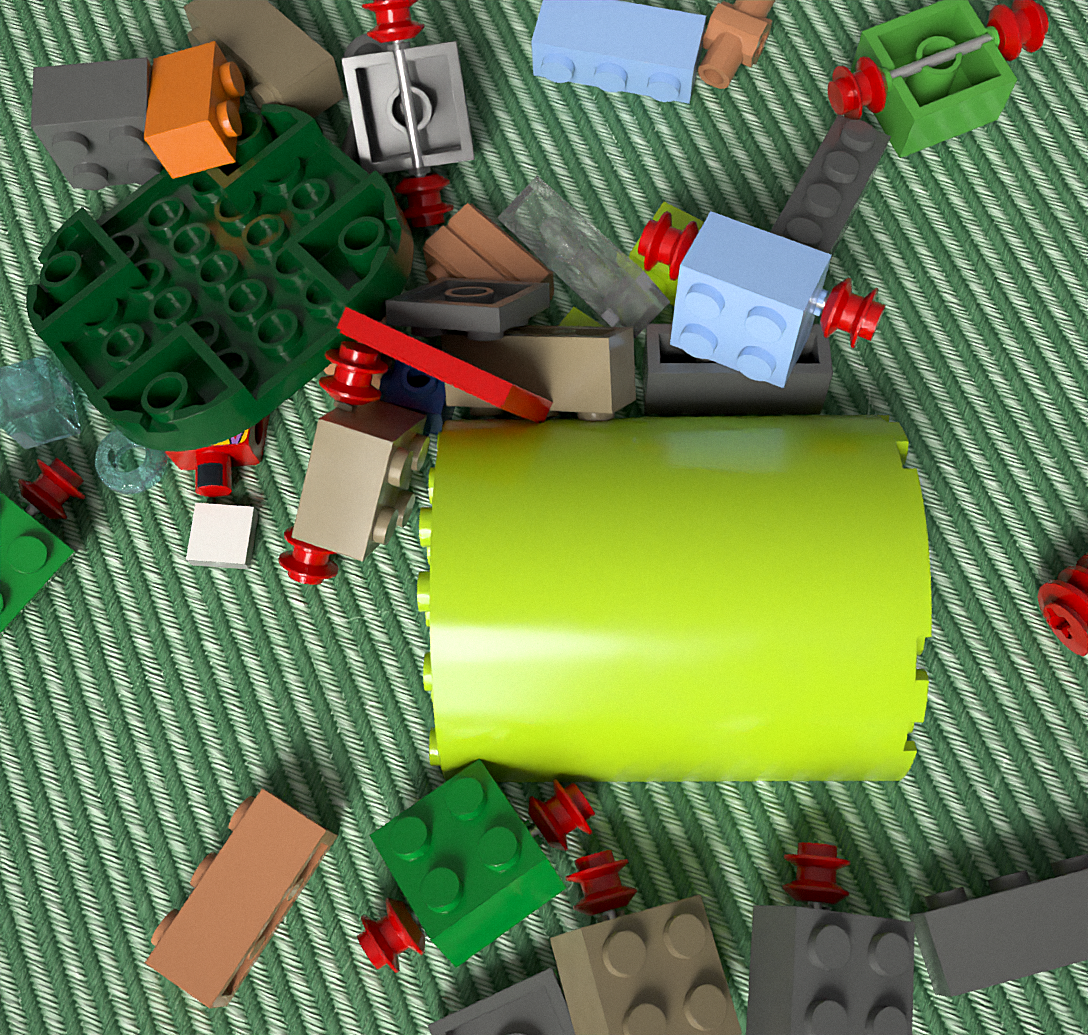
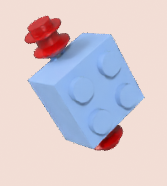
[638,211,886,388]

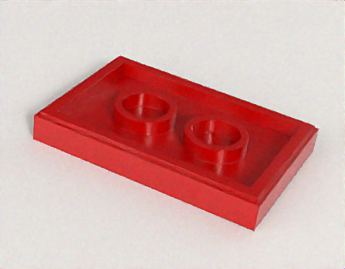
[337,307,553,423]

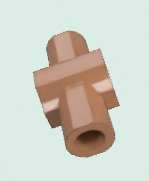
[698,0,775,89]

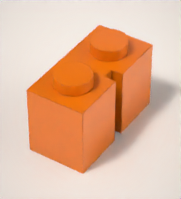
[144,41,245,179]

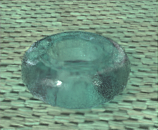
[95,429,168,495]

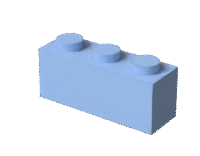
[531,0,706,104]

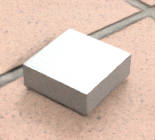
[186,503,259,570]

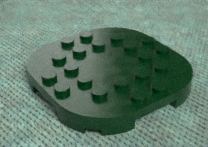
[26,104,414,451]

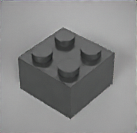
[31,57,165,190]

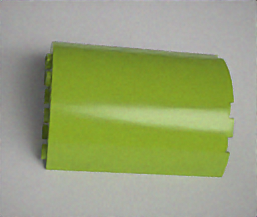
[417,415,932,782]

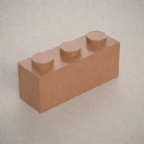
[145,788,338,1008]

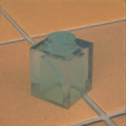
[0,355,81,449]

